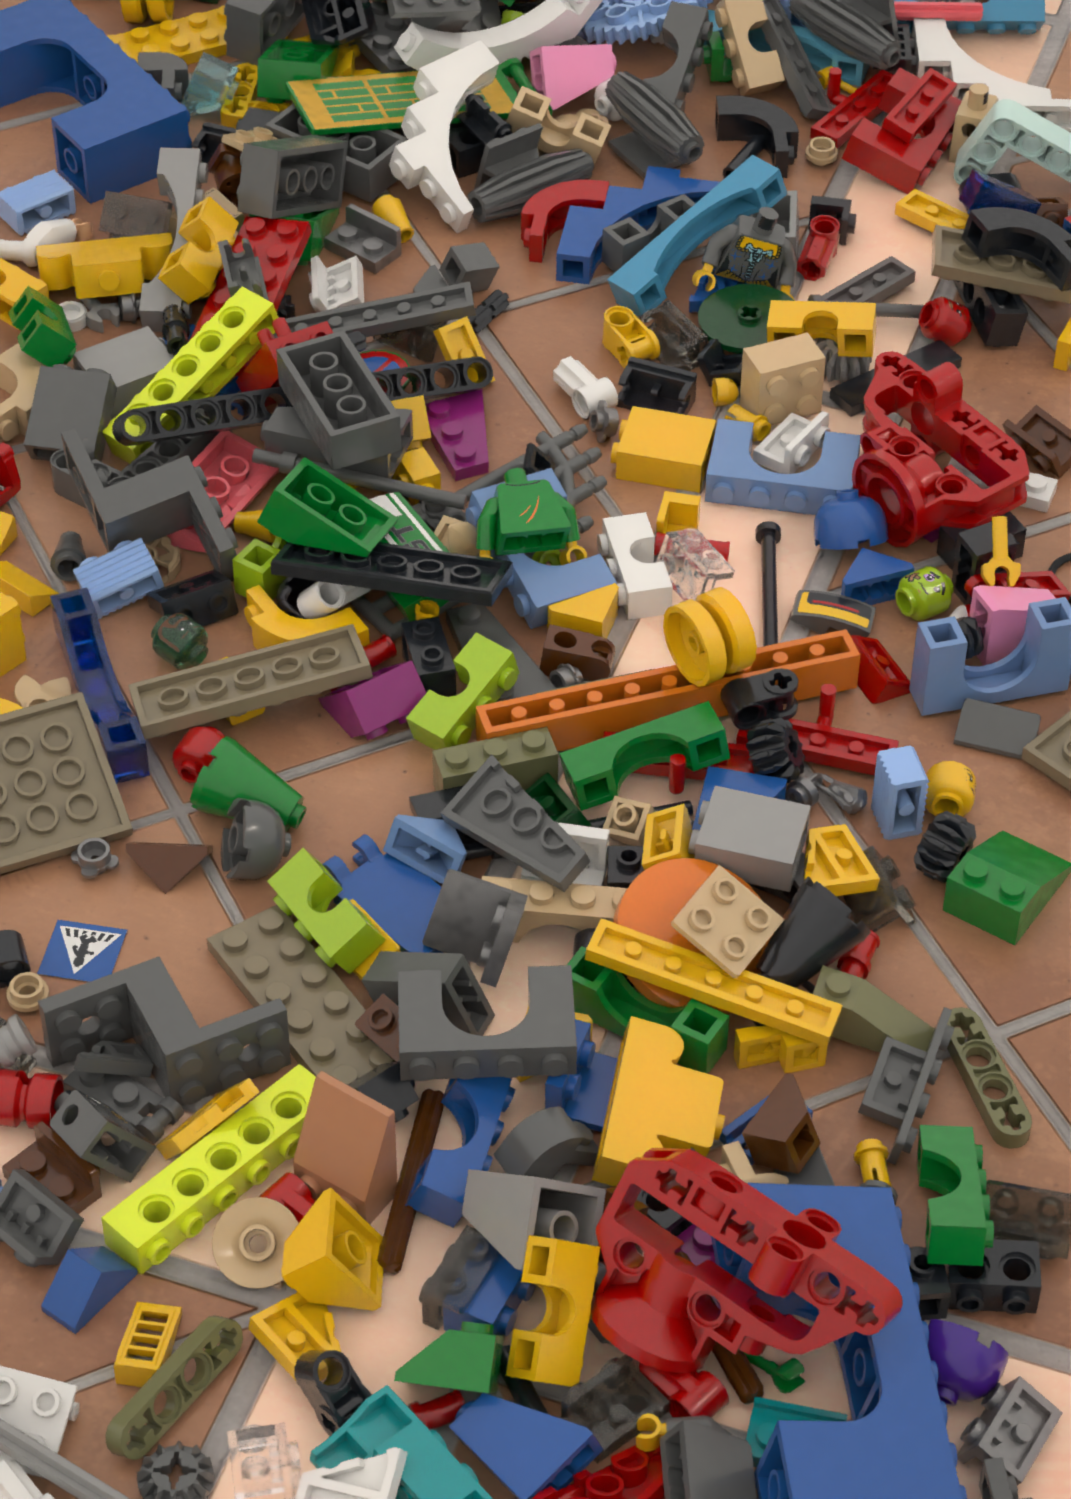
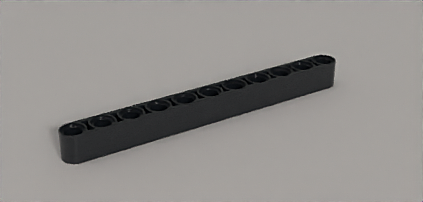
[112,357,493,446]

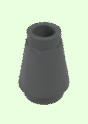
[50,531,86,581]

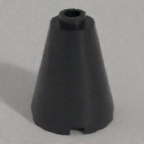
[755,877,871,988]

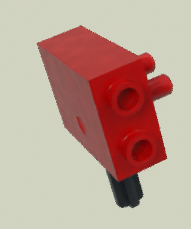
[236,317,367,407]

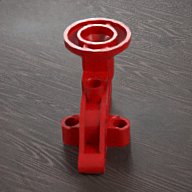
[852,351,1030,548]
[591,1148,903,1373]

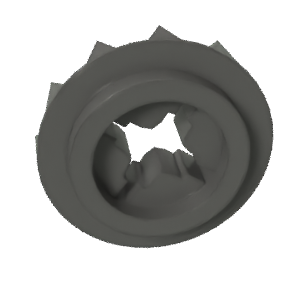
[137,1440,214,1499]

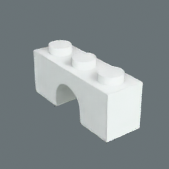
[597,512,673,620]

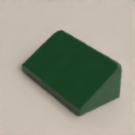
[525,772,592,827]

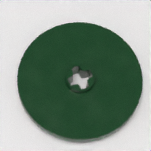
[698,284,794,354]

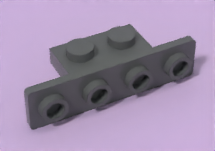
[858,1007,954,1165]

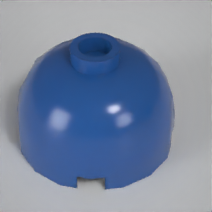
[813,489,889,550]

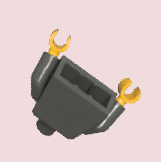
[635,1413,758,1499]

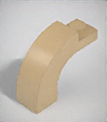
[0,343,45,444]

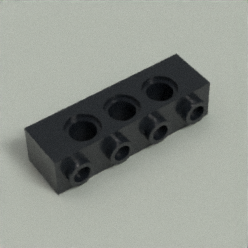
[953,229,1028,347]

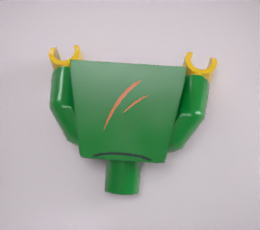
[476,468,587,565]

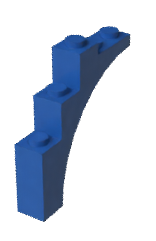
[556,166,720,284]

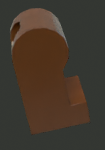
[540,624,616,681]

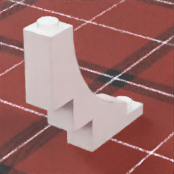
[394,0,603,79]
[912,18,1071,133]

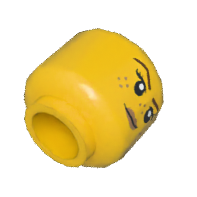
[925,761,976,817]

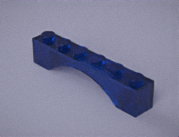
[50,587,150,784]

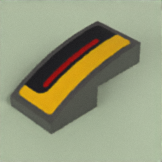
[790,590,876,637]

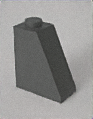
[361,951,495,1036]

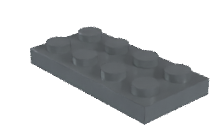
[352,1,418,74]

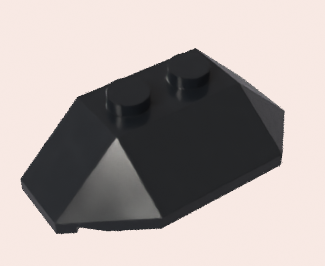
[302,0,378,45]

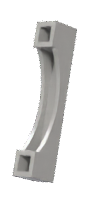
[139,148,208,332]

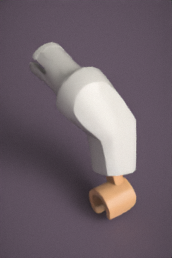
[0,218,93,267]

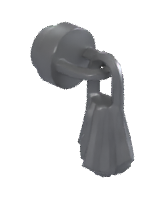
[786,773,868,814]

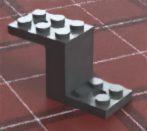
[387,0,501,33]
[61,427,238,582]
[38,956,291,1106]

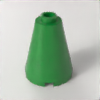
[190,736,307,832]

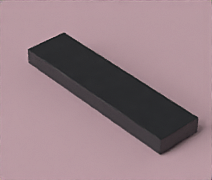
[830,340,962,417]

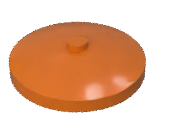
[613,858,774,1015]

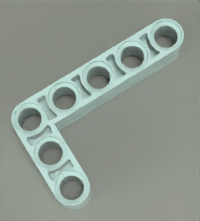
[954,99,1071,185]

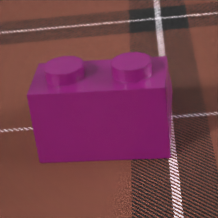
[318,660,426,740]

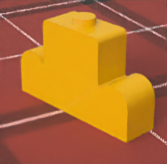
[36,233,173,299]
[592,1016,725,1186]

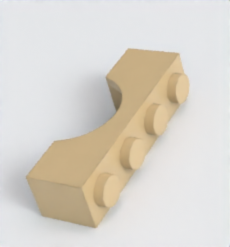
[482,876,627,943]

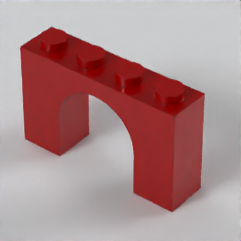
[841,67,962,194]

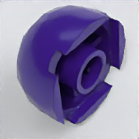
[927,1319,1009,1406]

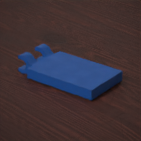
[323,834,443,953]

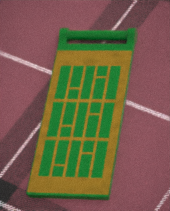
[285,58,553,135]

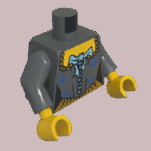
[692,207,797,301]

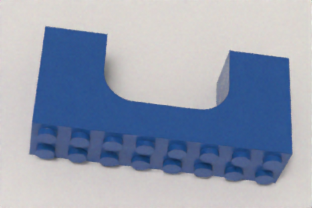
[0,0,193,204]
[711,1183,967,1499]

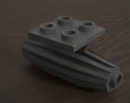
[789,0,901,70]
[605,71,705,179]
[467,123,594,223]

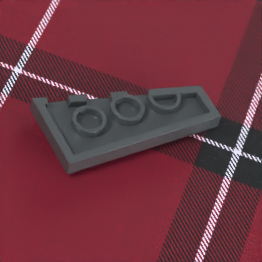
[446,604,556,702]
[440,754,590,892]

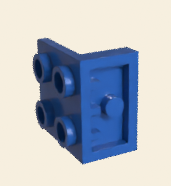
[545,1019,617,1132]

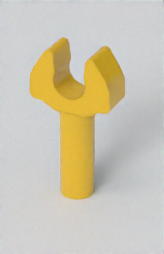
[981,516,1021,587]

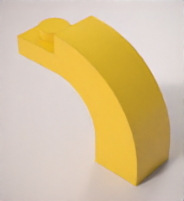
[244,585,370,650]

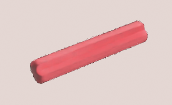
[894,1,983,21]

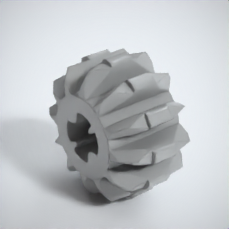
[816,338,872,383]

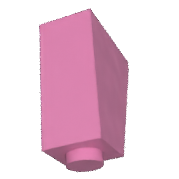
[529,44,616,110]
[969,585,1056,665]

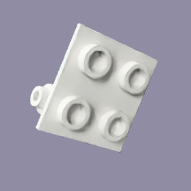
[0,1366,80,1479]

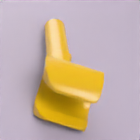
[818,66,857,94]

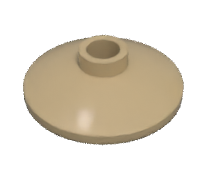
[212,1197,299,1289]

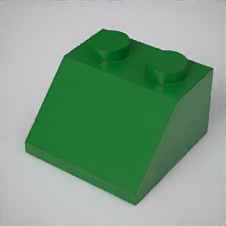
[394,1321,504,1393]

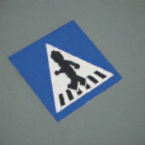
[37,920,127,982]

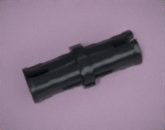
[162,304,190,357]

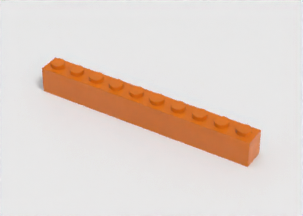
[476,629,860,751]

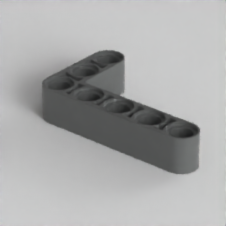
[50,407,233,509]

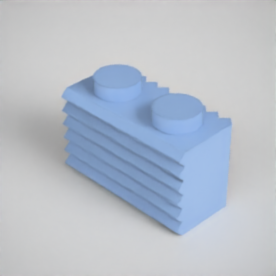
[0,169,76,236]
[73,537,164,619]
[871,745,929,840]

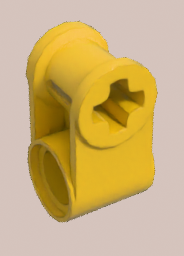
[602,306,661,368]

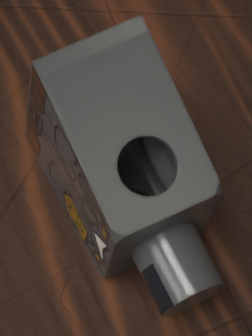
[50,1089,157,1183]

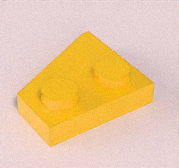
[804,824,880,896]
[156,1078,260,1160]
[248,1292,341,1381]

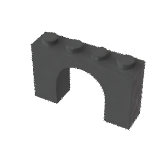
[398,965,577,1081]

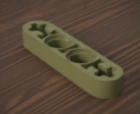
[947,1007,1032,1149]
[106,1315,243,1460]

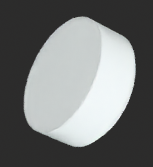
[59,301,87,332]

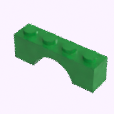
[559,701,730,811]
[567,946,730,1074]
[916,1125,994,1266]

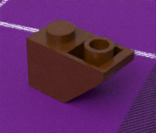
[742,1073,821,1174]

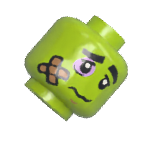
[895,566,954,621]

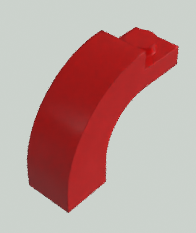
[521,180,610,263]

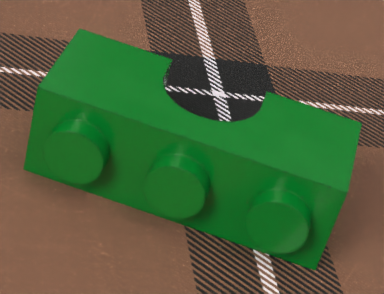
[8,286,77,367]

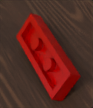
[881,67,957,144]

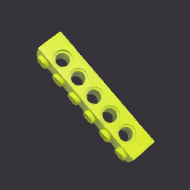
[102,286,279,464]
[101,1064,316,1275]

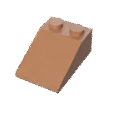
[293,1071,398,1225]

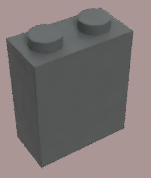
[24,364,117,462]

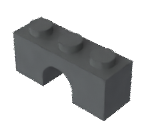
[602,194,696,272]

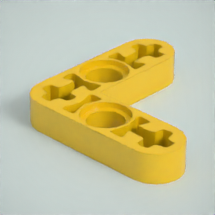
[220,63,292,129]

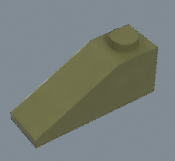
[813,965,934,1053]

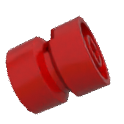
[0,1068,64,1131]

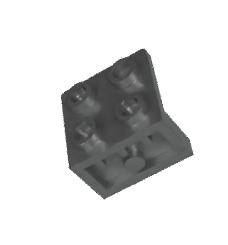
[422,869,528,988]

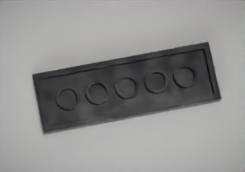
[271,542,513,607]

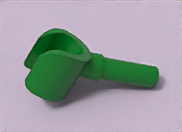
[745,1353,805,1394]

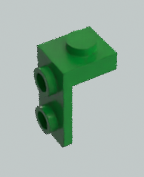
[702,31,734,82]

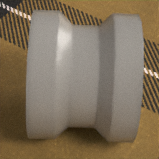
[0,1014,38,1068]

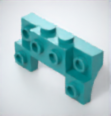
[309,1385,493,1499]

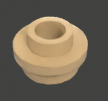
[805,137,838,166]
[6,972,49,1012]

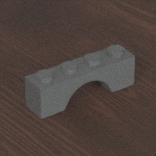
[643,1,713,112]

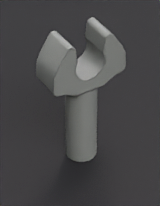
[75,291,121,333]

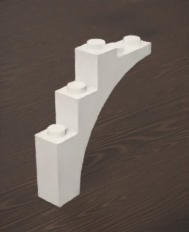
[389,40,500,233]

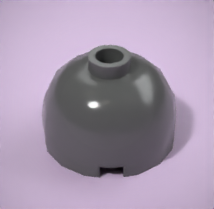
[221,798,291,881]

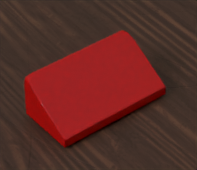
[850,635,911,704]

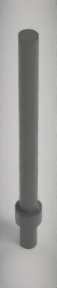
[252,448,467,510]

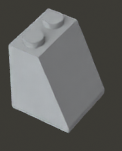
[462,1169,606,1270]

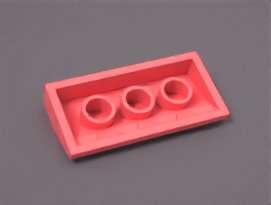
[167,431,279,552]

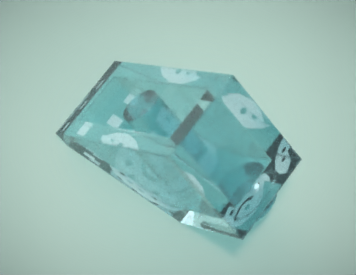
[181,52,239,117]

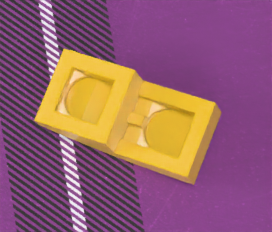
[733,1026,827,1074]

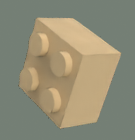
[739,332,826,425]

